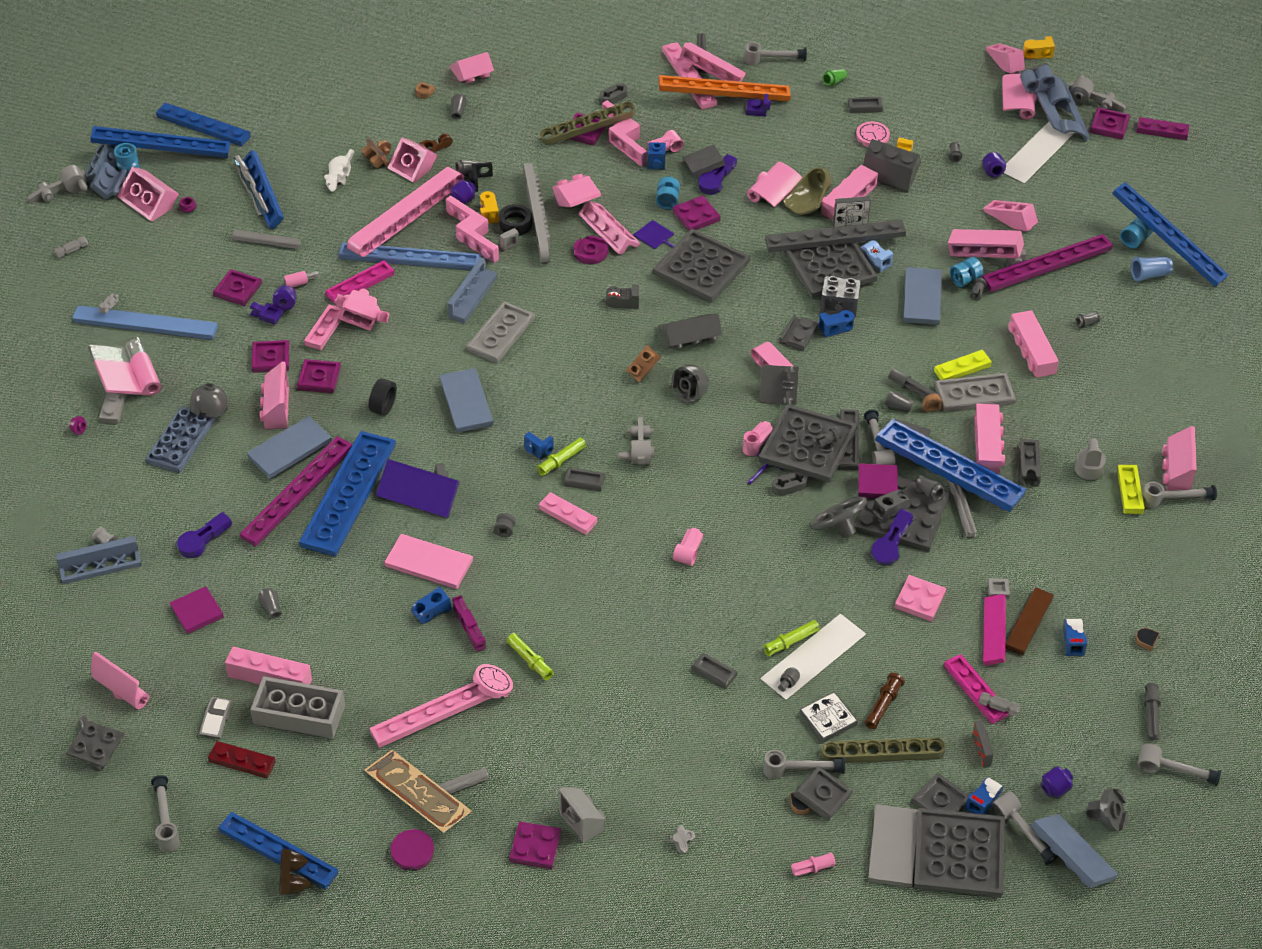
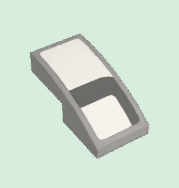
[199,697,233,739]

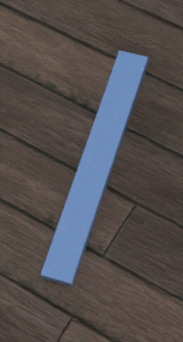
[339,243,481,270]
[72,305,218,340]

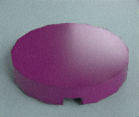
[573,236,608,264]
[391,829,434,870]

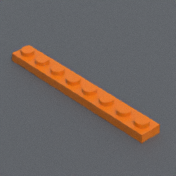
[658,75,791,101]

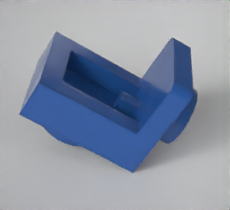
[648,142,666,170]
[524,432,554,460]

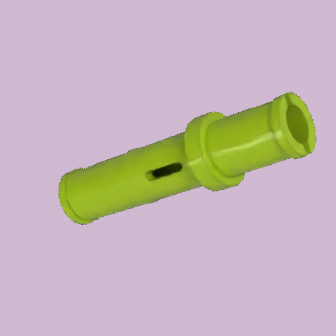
[536,437,587,476]
[763,620,820,657]
[506,633,554,681]

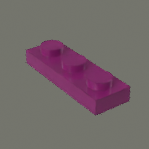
[1137,117,1189,140]

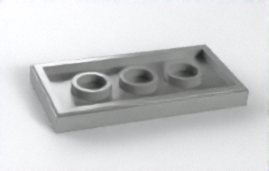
[466,301,535,364]
[934,373,1016,412]
[868,804,918,888]

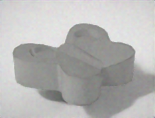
[670,825,695,853]

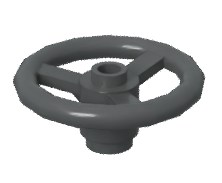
[811,497,867,538]

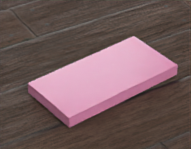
[384,534,473,589]

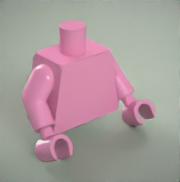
[334,289,390,331]

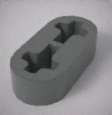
[600,83,627,104]
[772,472,807,496]

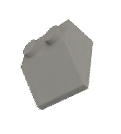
[559,787,606,843]

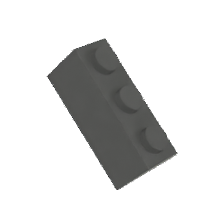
[863,139,921,192]
[658,313,722,349]

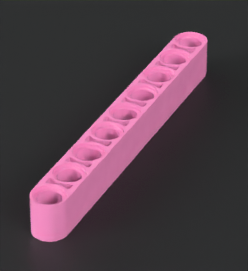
[347,167,464,257]

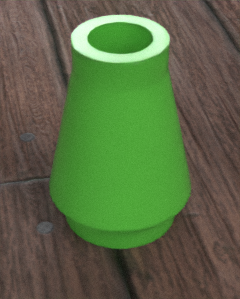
[823,69,847,86]

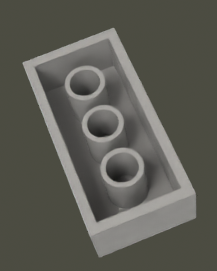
[250,676,345,739]

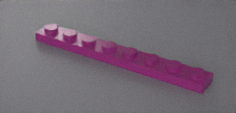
[982,234,1113,292]
[240,436,352,547]

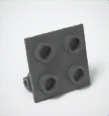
[759,365,799,404]
[66,721,124,771]

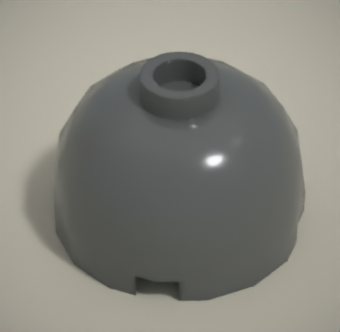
[671,364,708,403]
[190,383,228,417]

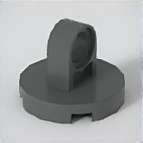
[1086,788,1128,832]

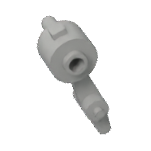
[1068,75,1126,112]
[27,165,87,203]
[617,417,654,464]

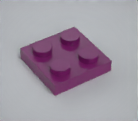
[673,195,720,231]
[509,821,561,870]

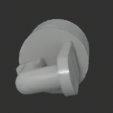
[1075,438,1106,480]

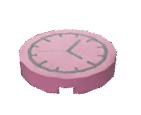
[856,122,890,147]
[473,664,513,698]

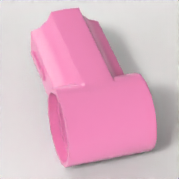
[647,130,684,152]
[742,421,774,456]
[673,527,703,566]

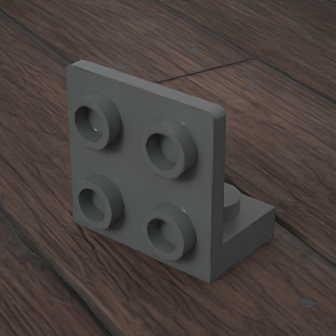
[820,276,861,317]

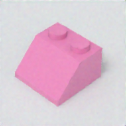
[450,52,494,84]
[388,138,437,183]
[552,173,601,207]

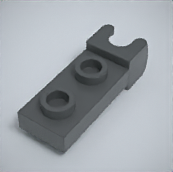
[1019,439,1041,487]

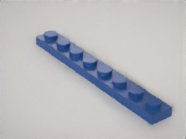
[90,126,230,158]
[1112,182,1229,287]

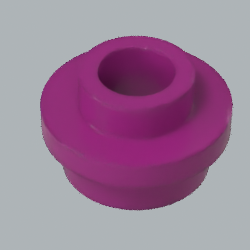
[179,197,197,213]
[69,416,87,435]

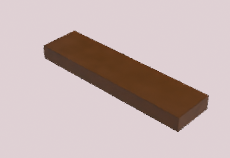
[1005,587,1054,655]

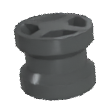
[494,513,516,537]

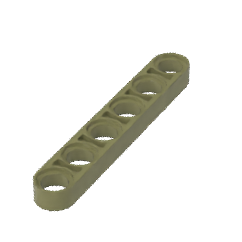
[540,102,636,145]
[821,737,946,763]

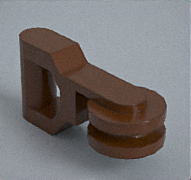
[419,133,453,153]

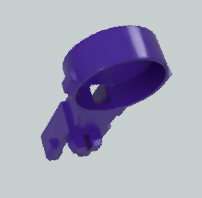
[698,154,737,195]
[871,508,914,565]
[177,512,232,558]

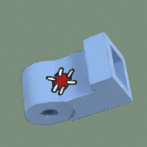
[860,240,893,272]

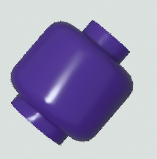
[982,152,1006,177]
[450,180,476,205]
[272,285,297,311]
[1041,766,1073,798]

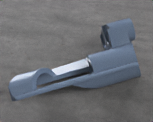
[1020,65,1090,142]

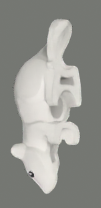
[324,149,354,192]

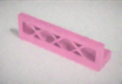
[680,42,746,82]
[579,201,640,255]

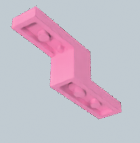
[602,100,647,167]
[446,196,499,263]

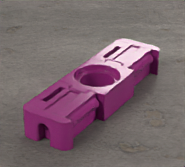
[452,595,486,652]

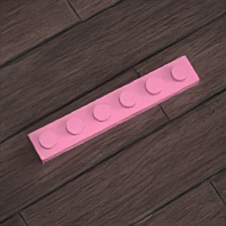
[662,42,717,110]
[370,682,492,748]

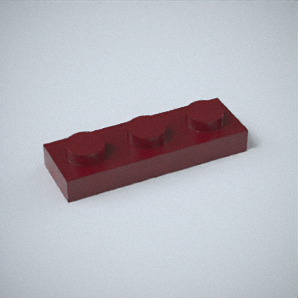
[208,741,276,779]

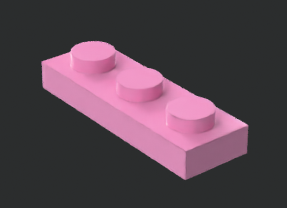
[304,305,342,350]
[539,492,597,535]

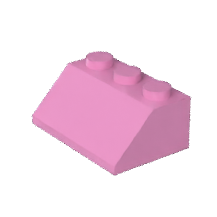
[117,167,179,221]
[260,362,289,429]
[1162,426,1197,491]

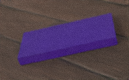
[376,459,460,518]

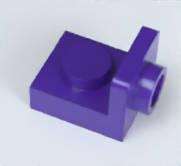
[746,94,771,117]

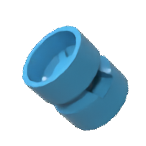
[114,143,140,176]
[656,177,680,209]
[1120,217,1153,249]
[949,257,983,287]

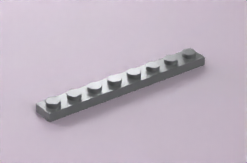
[765,219,906,253]

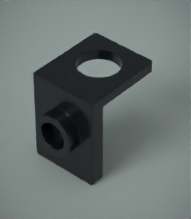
[469,162,493,192]

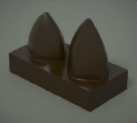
[279,849,311,895]

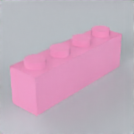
[820,165,878,220]
[948,229,1024,258]
[1008,310,1059,378]
[974,404,1005,474]
[225,647,312,685]

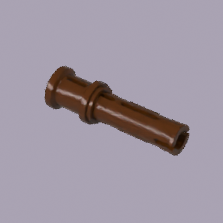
[864,672,905,729]

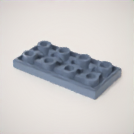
[903,267,942,325]
[439,368,493,433]
[145,406,215,473]
[247,416,332,479]
[1031,814,1118,888]

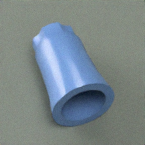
[1131,257,1173,282]

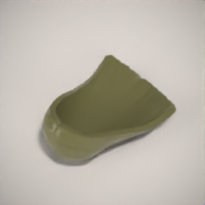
[782,167,831,215]

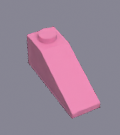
[986,43,1025,74]
[983,200,1038,231]

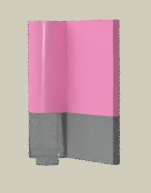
[88,338,162,395]

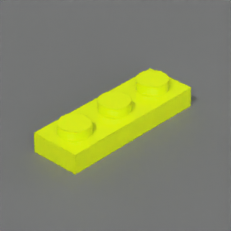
[934,350,992,380]
[1117,465,1145,514]

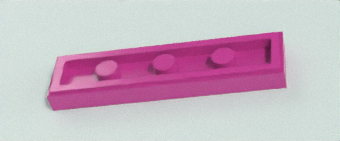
[325,261,394,305]
[983,594,1006,666]
[944,654,1009,724]

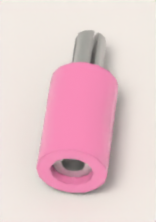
[284,271,318,287]

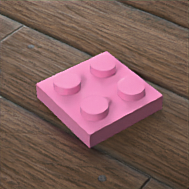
[894,575,947,622]

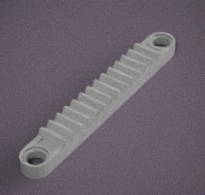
[523,162,550,263]

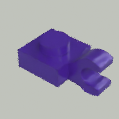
[250,302,284,325]

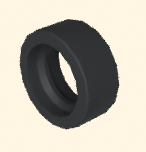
[499,204,532,236]
[368,378,397,416]

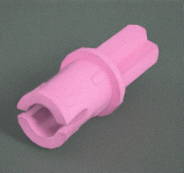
[791,852,835,877]

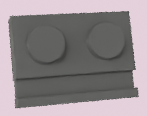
[780,315,818,351]

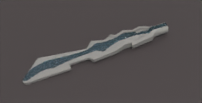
[234,155,268,216]

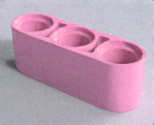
[751,341,793,367]

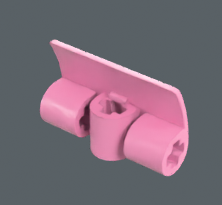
[1002,74,1037,120]
[747,162,802,207]
[91,652,149,710]

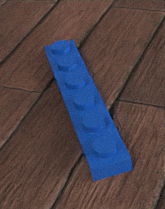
[156,102,251,147]
[242,150,284,230]
[218,812,338,890]

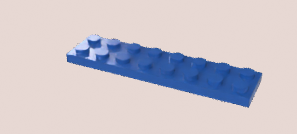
[875,419,1027,512]
[299,431,396,557]

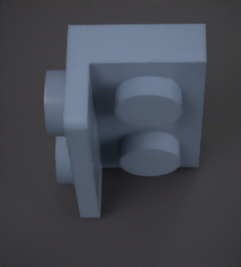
[90,161,127,200]

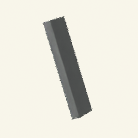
[839,409,859,470]

